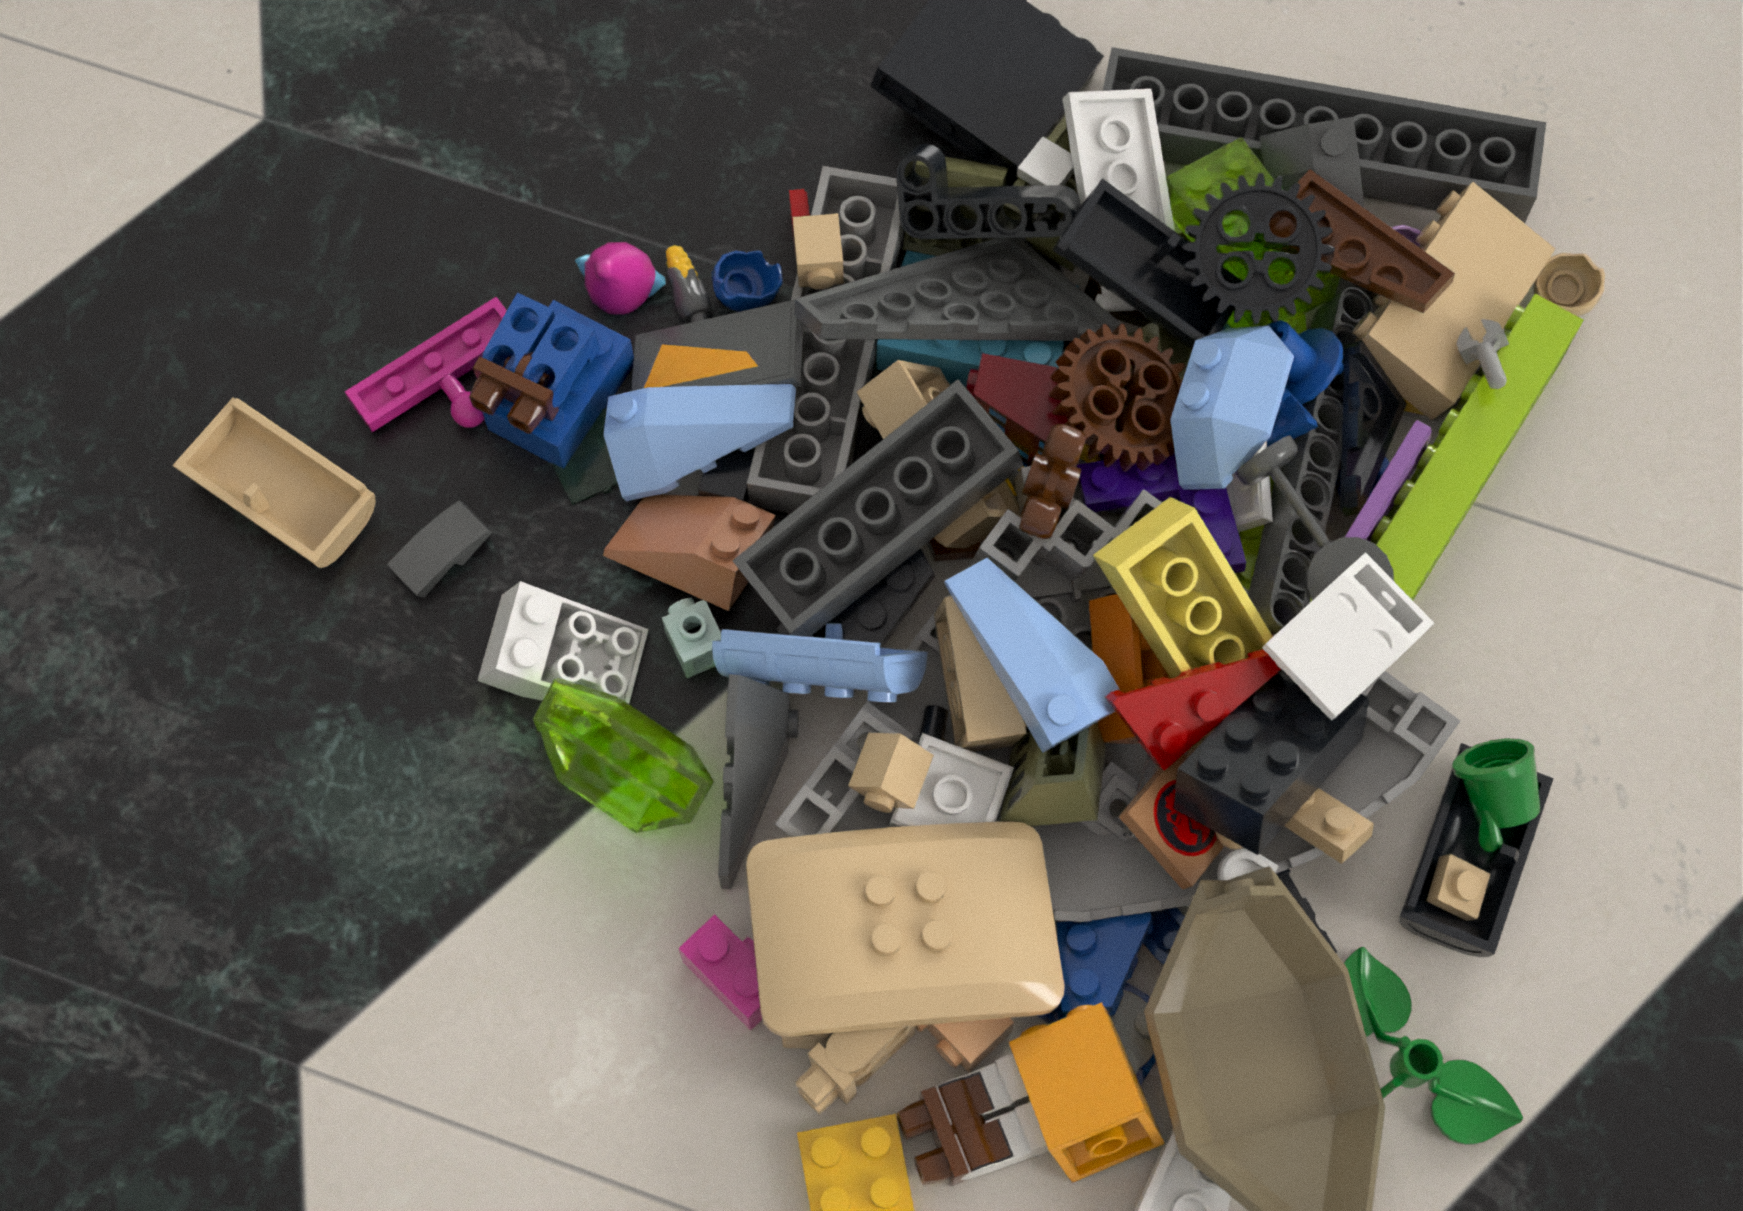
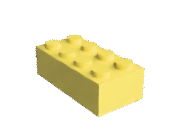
[1093,497,1273,678]

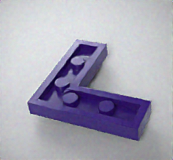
[1077,453,1247,573]

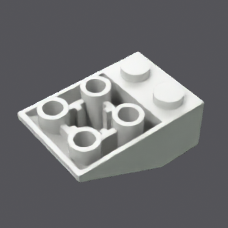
[1262,553,1435,720]
[477,581,649,717]

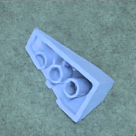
[603,384,796,501]
[944,558,1120,753]

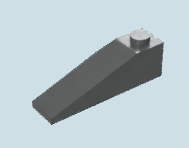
[1259,117,1373,302]
[718,674,799,889]

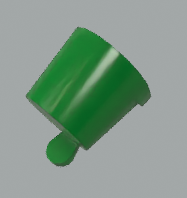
[1452,738,1540,852]

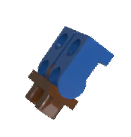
[469,293,600,434]

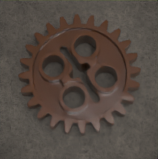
[1049,324,1185,472]

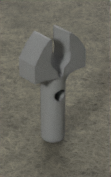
[1456,319,1509,389]

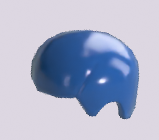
[711,250,783,312]

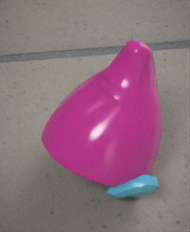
[575,242,666,315]

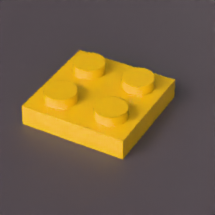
[797,1114,914,1211]

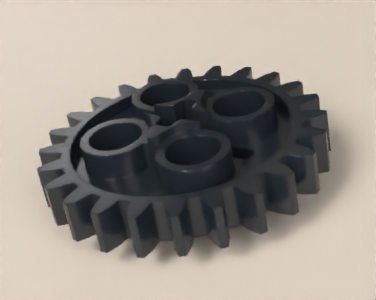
[1182,173,1335,326]

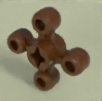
[1019,424,1086,539]

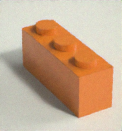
[1089,594,1170,744]

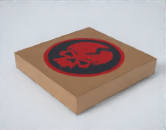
[1118,753,1225,890]

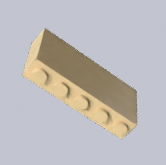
[1352,182,1556,420]

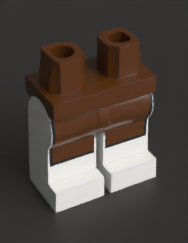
[897,1053,1048,1186]

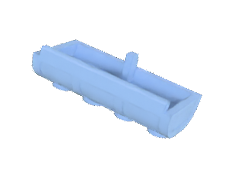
[712,623,928,702]

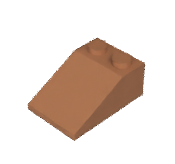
[603,494,776,611]

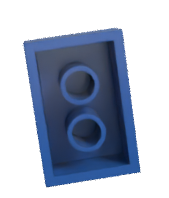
[482,300,634,470]

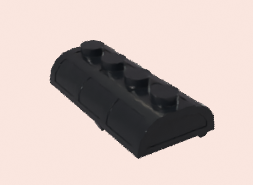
[1053,178,1242,350]
[1399,743,1554,957]

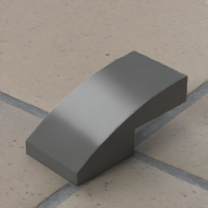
[387,500,492,597]

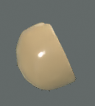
[1534,253,1605,317]

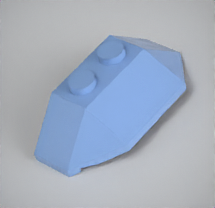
[1171,326,1294,489]

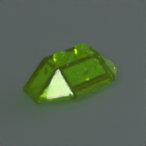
[533,678,714,833]

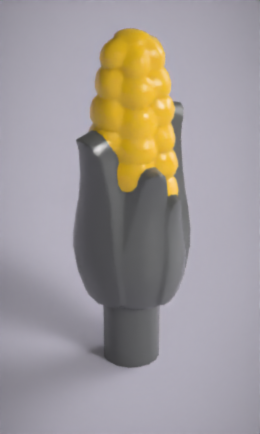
[666,245,712,324]

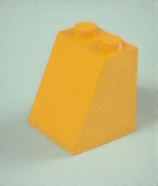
[1008,1002,1165,1183]

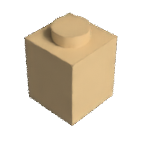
[793,213,844,289]
[848,733,934,813]

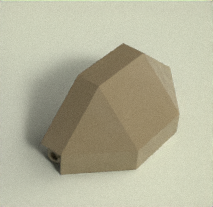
[1144,866,1385,1211]

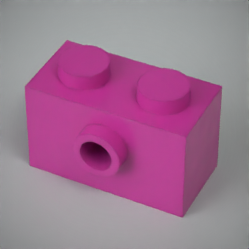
[678,914,762,1031]

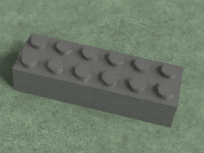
[732,380,1023,637]

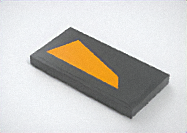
[632,299,803,391]

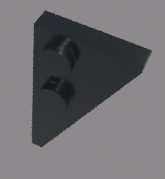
[1340,340,1407,517]

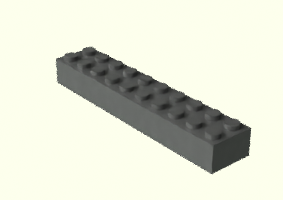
[1103,47,1547,223]

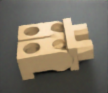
[795,1026,916,1115]

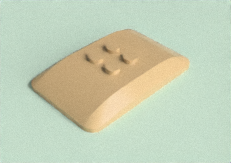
[746,822,1064,1037]

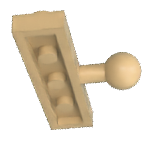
[1187,724,1374,864]

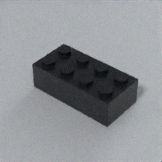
[1173,669,1370,855]

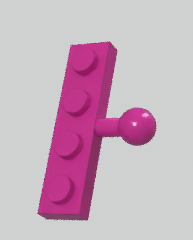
[345,297,507,432]

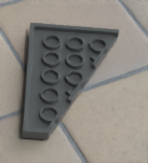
[794,238,1122,341]

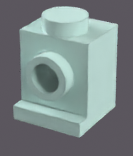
[662,598,721,678]

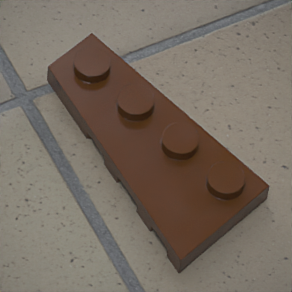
[1253,169,1455,313]

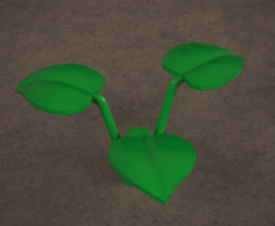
[1344,947,1523,1145]

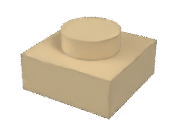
[1426,854,1490,921]

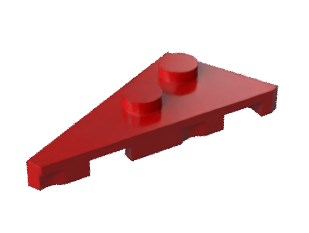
[1105,649,1281,771]

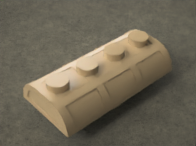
[173,398,376,568]

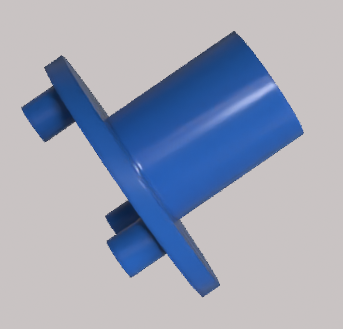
[1267,320,1344,405]

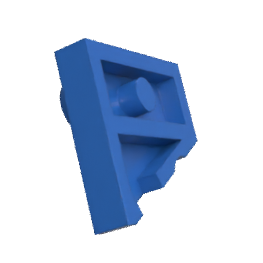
[1057,912,1154,1018]

